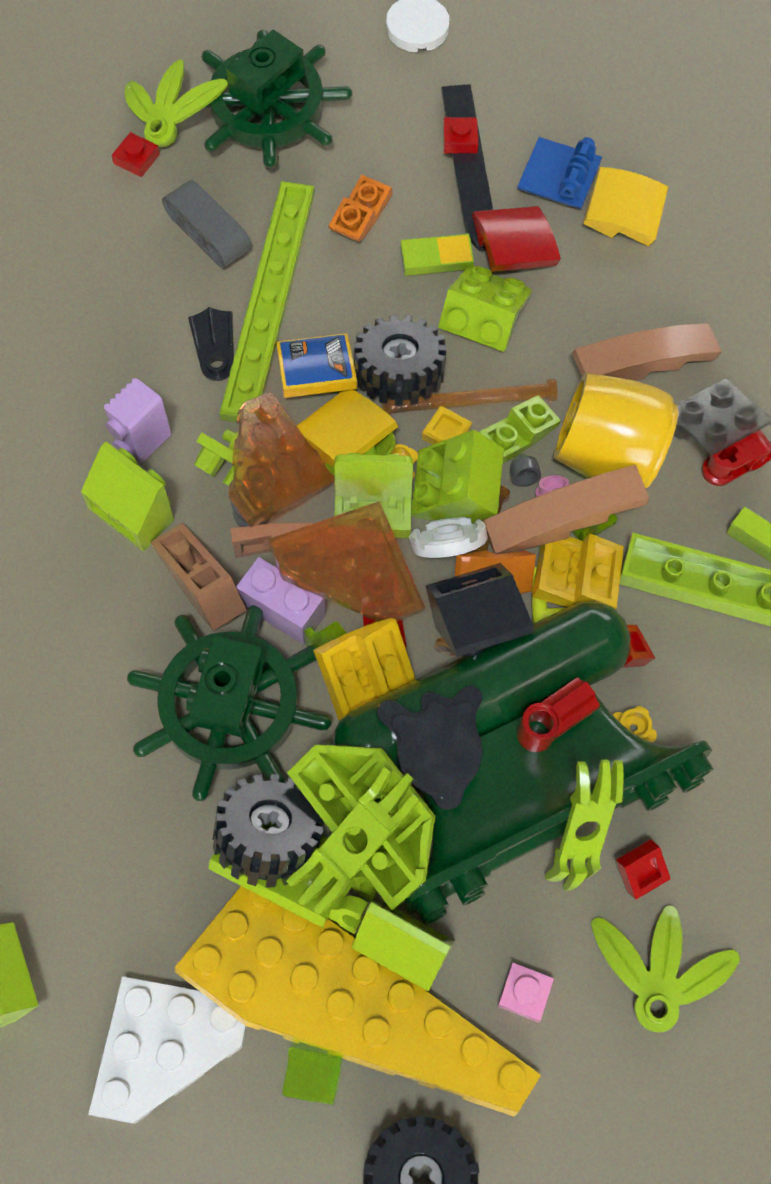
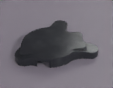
[376,685,483,810]

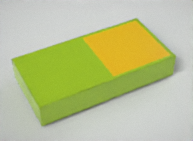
[400,234,474,276]

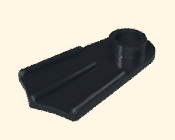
[188,307,234,381]

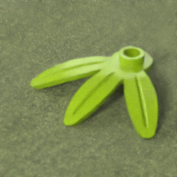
[124,59,228,147]
[591,905,740,1033]

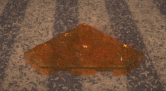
[228,392,335,527]
[268,501,425,622]

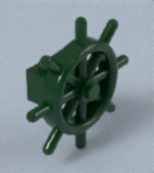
[181,29,353,168]
[127,605,331,801]

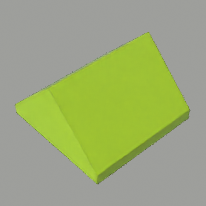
[351,899,455,991]

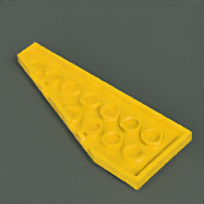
[175,886,541,1117]

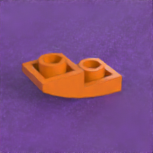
[328,174,393,242]
[454,550,536,593]

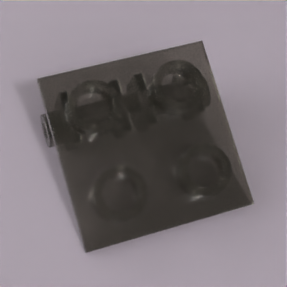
[674,378,771,455]

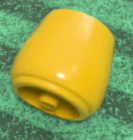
[553,372,678,489]

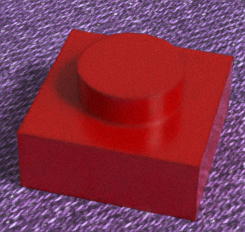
[443,117,478,153]
[111,132,160,178]
[622,625,655,668]
[616,839,671,900]

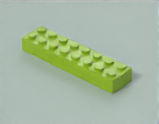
[620,532,771,627]

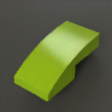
[479,395,561,464]

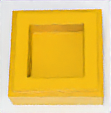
[421,405,472,445]

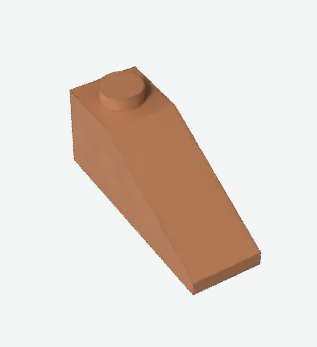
[150,523,246,631]

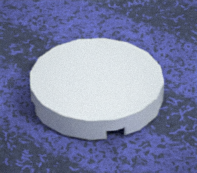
[386,0,449,52]
[409,517,488,558]

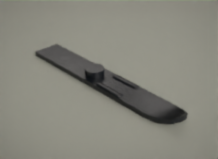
[441,84,493,252]

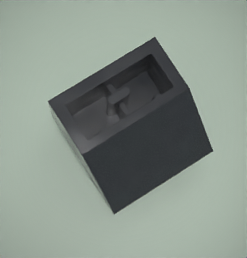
[426,563,535,657]

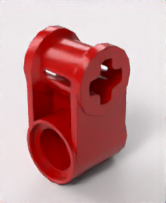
[701,421,771,486]

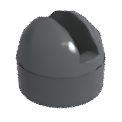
[510,454,541,487]

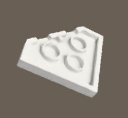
[88,976,247,1124]

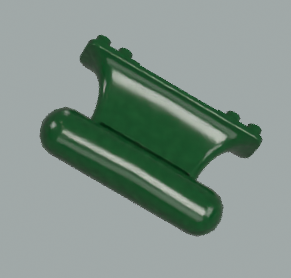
[332,600,714,925]

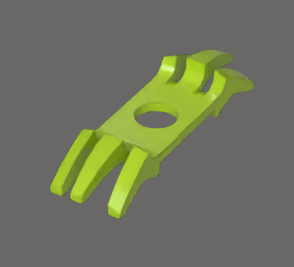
[544,760,624,891]
[286,766,420,915]

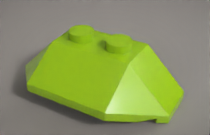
[287,744,435,910]

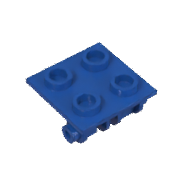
[517,137,602,209]

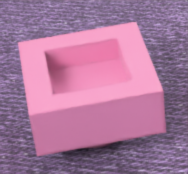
[497,963,554,1023]

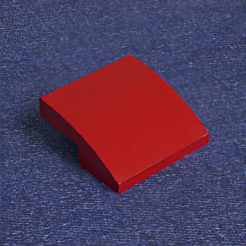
[472,206,561,272]

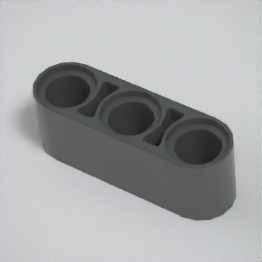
[162,179,252,268]

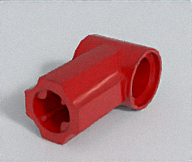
[517,677,600,752]

